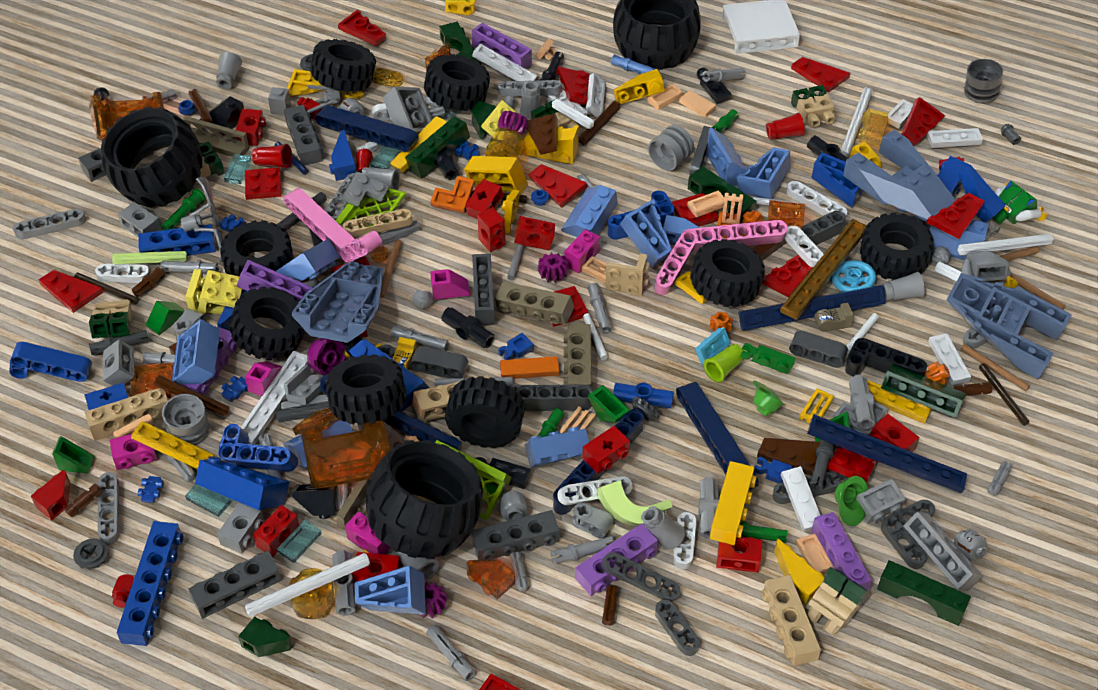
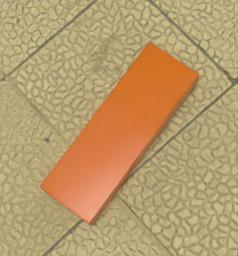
[500,356,559,379]

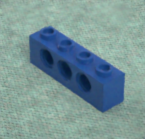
[138,224,216,256]

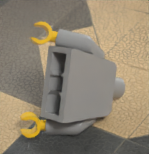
[962,251,1018,289]

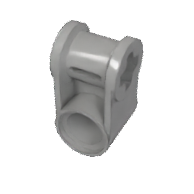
[173,308,207,340]
[572,503,614,538]

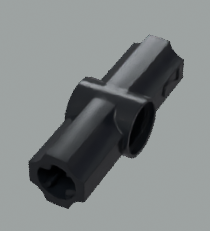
[807,135,849,162]
[434,146,459,180]
[441,307,495,349]

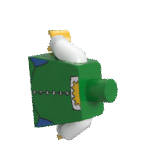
[992,181,1049,224]

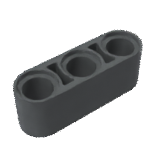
[800,211,846,248]
[789,331,848,368]
[410,346,469,378]

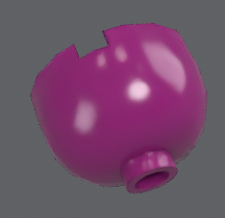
[307,338,346,375]

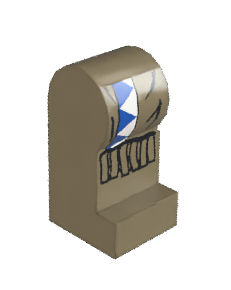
[814,303,854,332]

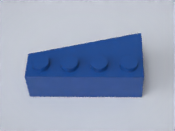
[349,339,429,411]
[195,456,290,510]

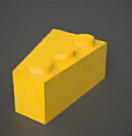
[523,125,579,165]
[464,156,528,195]

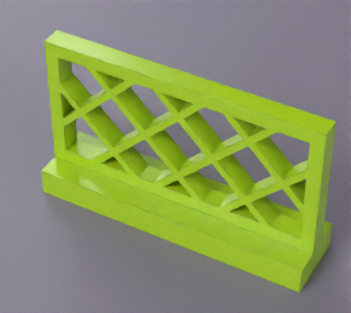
[335,188,406,238]
[435,440,512,521]

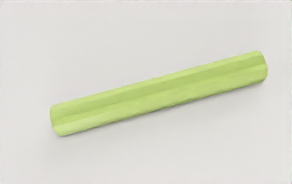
[112,251,187,264]

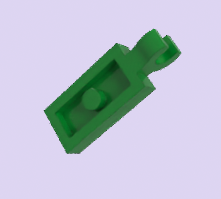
[740,343,796,374]

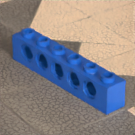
[116,521,183,646]

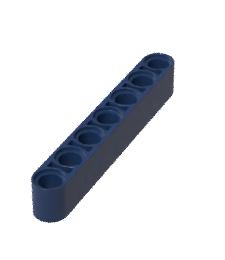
[315,105,419,152]
[676,381,759,490]
[553,409,644,515]

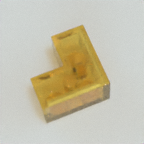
[857,108,889,148]

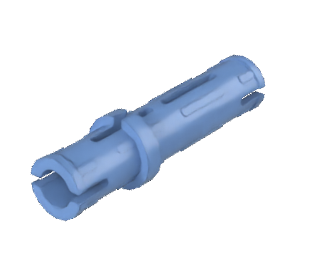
[611,54,660,74]

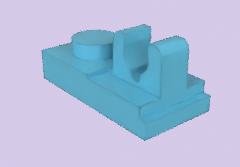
[695,327,731,364]

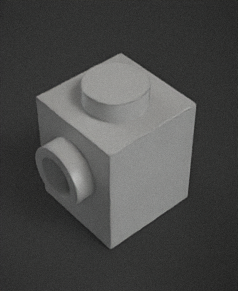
[268,87,291,115]

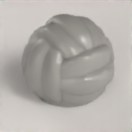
[931,246,951,264]
[412,290,433,309]

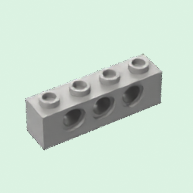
[904,511,983,591]

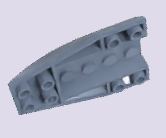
[292,262,383,343]

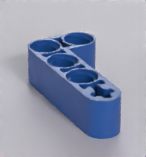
[608,190,674,240]
[9,341,92,382]
[218,423,299,472]

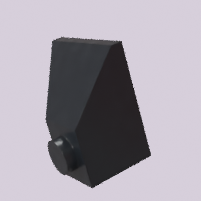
[199,96,244,136]
[291,483,336,519]

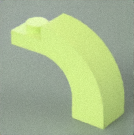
[596,481,672,526]

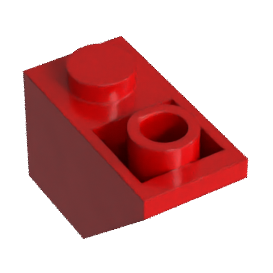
[31,470,71,521]

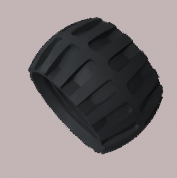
[613,0,701,70]
[101,107,203,208]
[366,440,483,559]

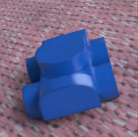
[454,141,480,160]
[219,214,245,232]
[221,376,248,402]
[138,476,164,503]

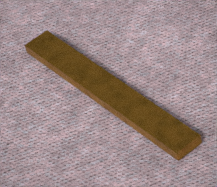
[780,219,866,320]

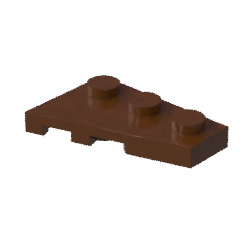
[527,113,558,155]
[757,438,820,476]

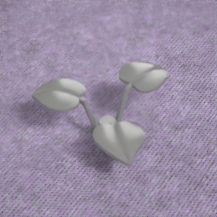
[181,176,223,263]

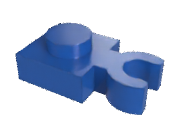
[498,333,534,360]
[754,457,792,484]

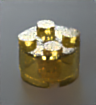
[485,128,525,160]
[289,568,335,619]

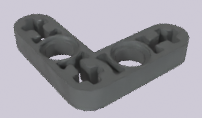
[881,499,935,569]

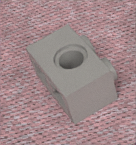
[118,202,162,237]
[103,339,134,385]
[217,502,264,554]

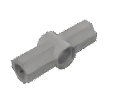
[849,375,875,430]
[698,477,719,540]
[332,550,355,616]

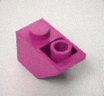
[430,269,470,300]
[245,361,283,396]

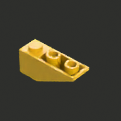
[613,69,665,104]
[774,539,825,606]

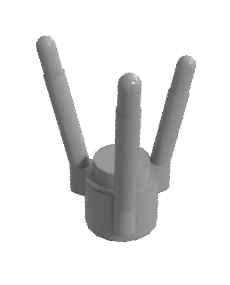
[307,85,340,113]

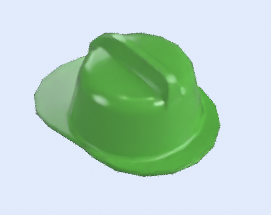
[753,380,786,416]
[835,476,868,526]

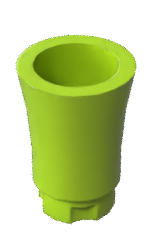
[703,344,744,383]

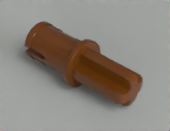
[132,267,165,297]

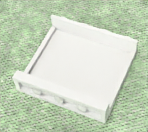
[722,0,800,54]

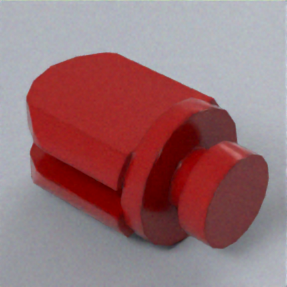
[297,97,322,119]
[112,574,134,608]

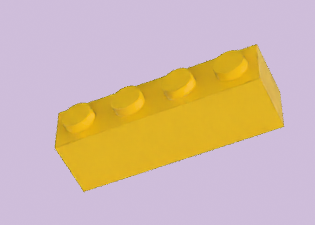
[710,461,757,545]

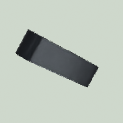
[845,338,927,377]

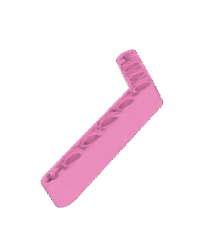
[283,188,382,263]
[654,220,788,295]

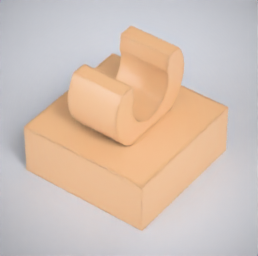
[535,38,557,61]

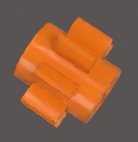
[741,210,765,224]
[709,312,733,332]
[926,361,950,385]

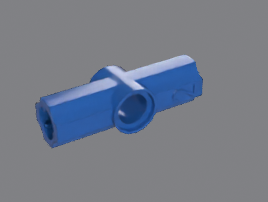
[613,383,674,408]

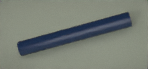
[275,141,309,175]

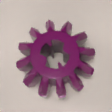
[498,111,528,135]
[538,252,569,282]
[421,580,448,619]

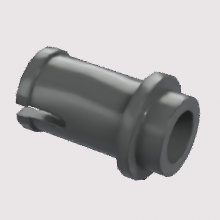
[1001,124,1021,145]

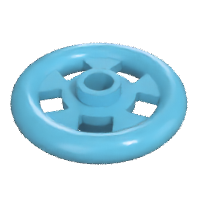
[831,260,876,292]

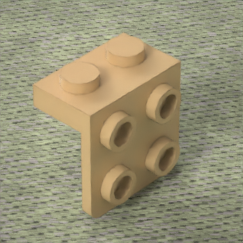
[606,253,650,296]

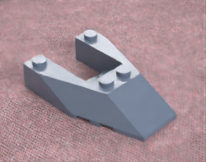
[843,129,956,222]
[946,273,1072,379]

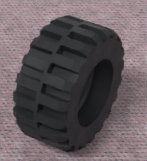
[310,39,376,92]
[424,54,490,111]
[860,213,934,280]
[220,220,294,277]
[690,239,765,307]
[230,287,305,360]
[325,354,406,425]
[445,376,525,448]

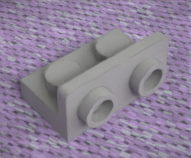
[284,365,322,405]
[856,479,906,524]

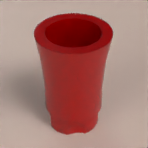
[766,112,805,140]
[252,144,292,168]

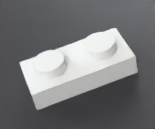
[884,99,913,129]

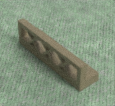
[183,116,249,159]
[336,453,383,530]

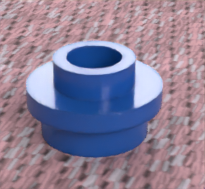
[178,100,196,115]
[531,190,549,206]

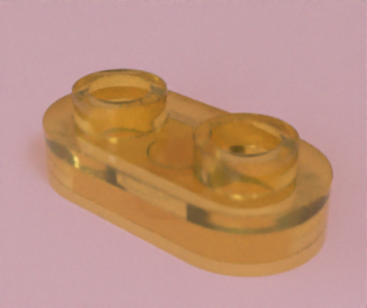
[372,68,403,87]

